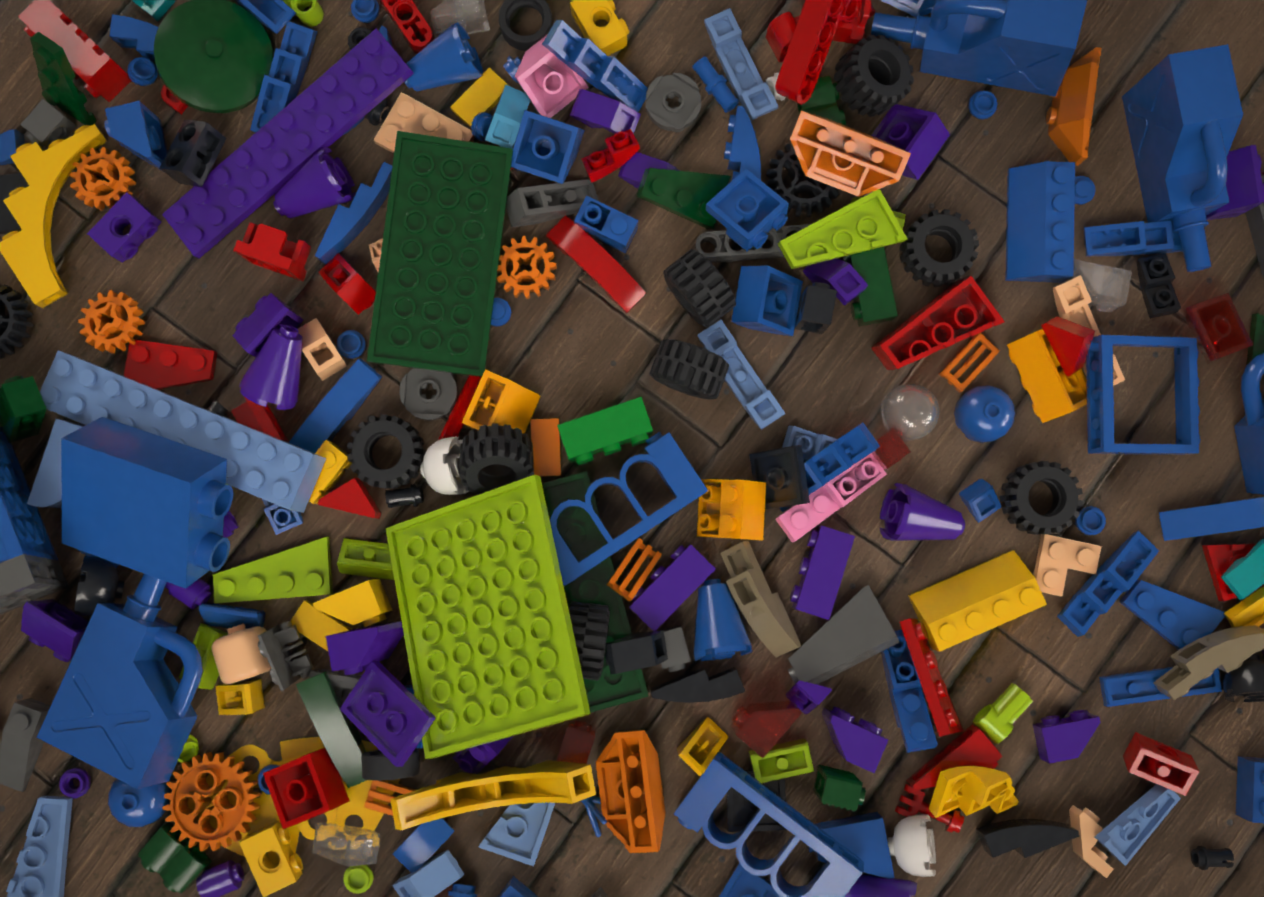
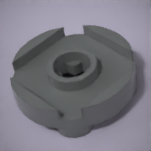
[646,73,701,132]
[399,368,458,421]

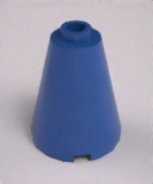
[404,22,484,92]
[694,579,753,661]

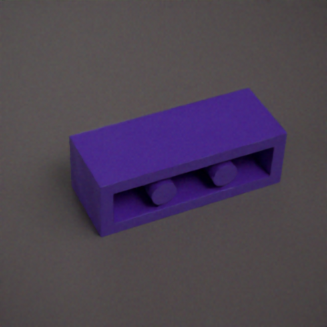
[790,525,855,620]
[629,544,716,631]

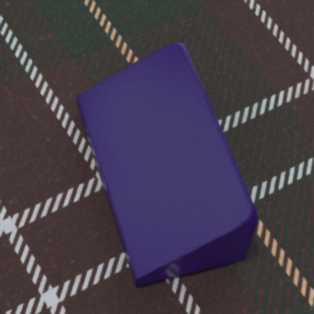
[785,680,832,715]

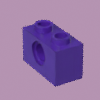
[87,192,162,263]

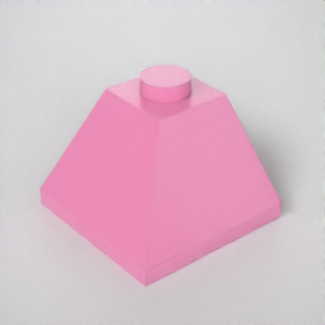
[515,34,589,118]

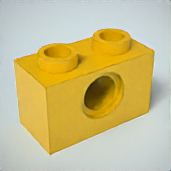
[570,0,629,56]
[239,820,303,897]

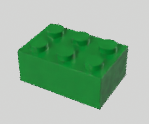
[557,397,653,465]

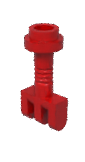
[895,784,965,833]

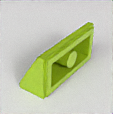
[337,538,394,580]
[179,623,228,690]
[749,739,814,783]

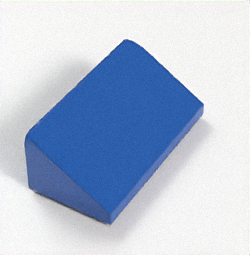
[199,603,266,629]

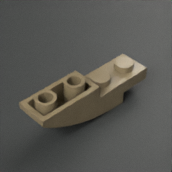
[721,541,801,658]
[1154,625,1264,700]

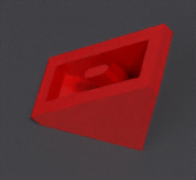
[1041,316,1095,377]
[318,478,381,519]

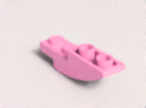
[775,453,887,543]

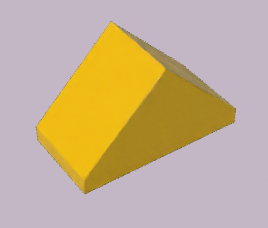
[215,679,265,715]
[677,717,729,776]

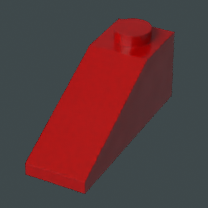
[906,725,1003,791]

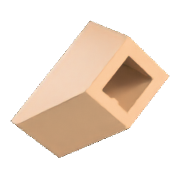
[298,318,347,381]

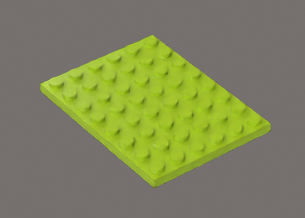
[386,475,591,759]

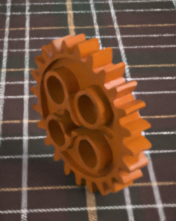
[162,752,261,851]

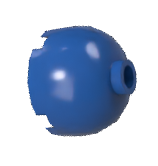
[954,385,1015,443]
[108,779,172,827]

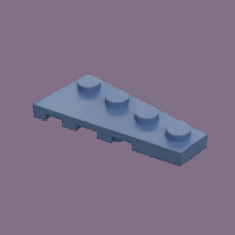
[6,796,73,897]

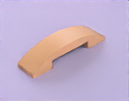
[1053,275,1125,386]

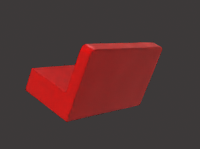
[232,397,289,443]

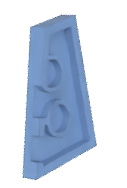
[1095,784,1181,866]
[478,803,555,867]

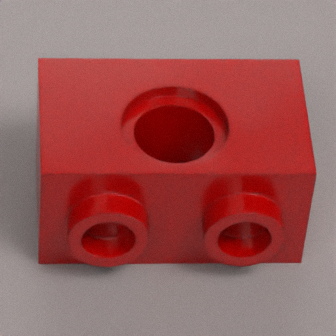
[1123,732,1199,796]

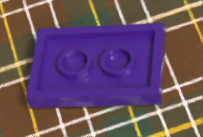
[340,661,436,767]

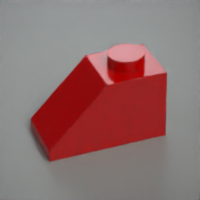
[318,253,376,315]

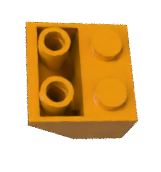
[462,369,541,434]
[697,479,766,540]

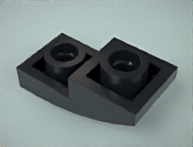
[1136,253,1181,319]

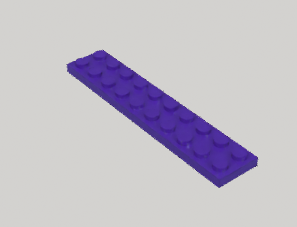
[162,28,414,259]

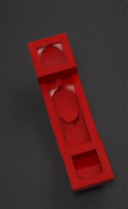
[546,215,646,314]

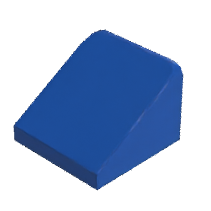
[0,129,25,165]
[959,479,1002,523]

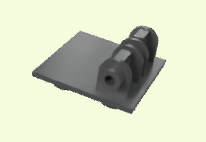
[258,620,313,691]

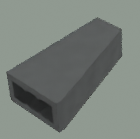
[788,585,899,685]

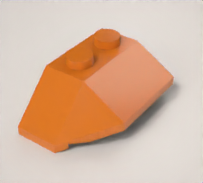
[1046,47,1102,166]
[790,110,911,197]
[596,730,666,853]

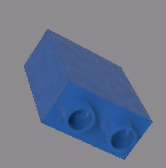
[61,417,233,589]

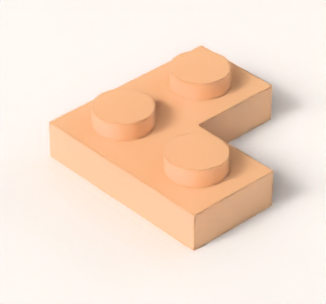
[1033,534,1102,597]

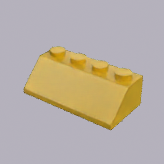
[908,550,1047,652]

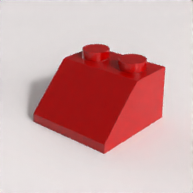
[263,748,350,830]

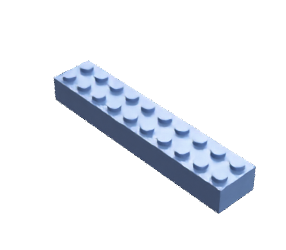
[40,350,327,513]

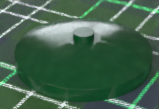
[154,0,273,113]

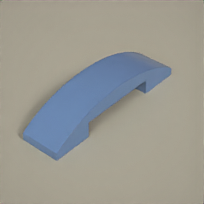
[704,8,778,120]
[697,320,785,430]

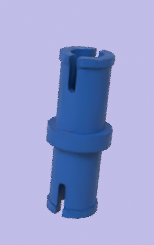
[692,57,739,113]

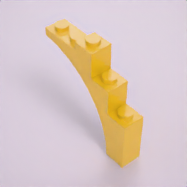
[0,124,107,308]
[390,760,596,830]

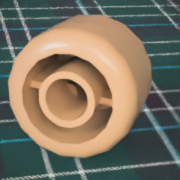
[211,624,271,685]

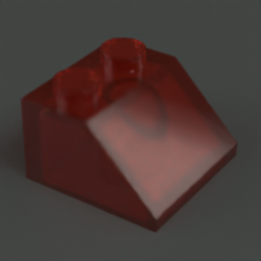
[1183,293,1253,364]
[731,701,802,758]

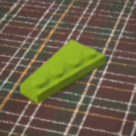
[778,189,907,269]
[213,537,333,604]

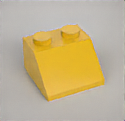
[312,579,393,628]

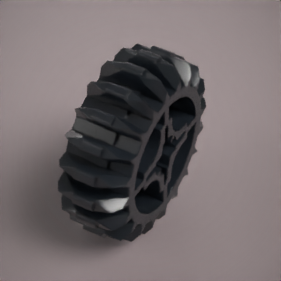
[765,143,839,217]
[0,284,34,359]

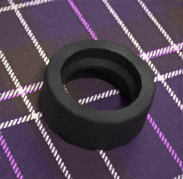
[498,0,553,51]
[361,749,419,781]

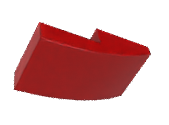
[581,129,640,183]

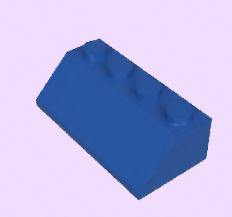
[1005,161,1075,283]

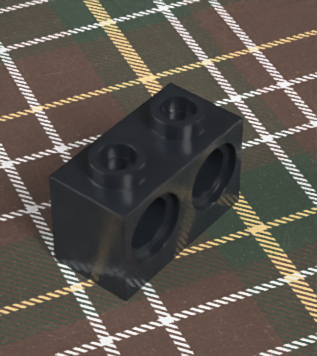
[159,120,227,187]
[795,282,837,334]

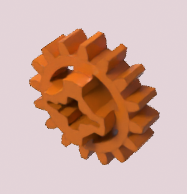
[69,147,136,211]
[497,236,557,299]
[78,290,145,354]

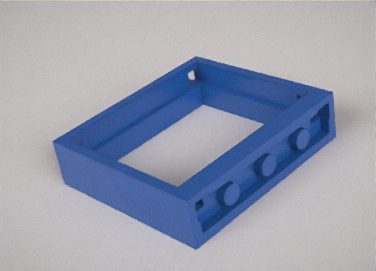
[1086,335,1201,455]

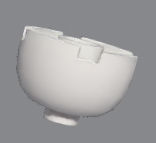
[420,436,469,495]
[888,814,936,877]

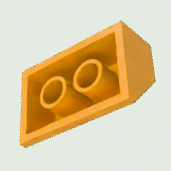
[1007,329,1087,423]

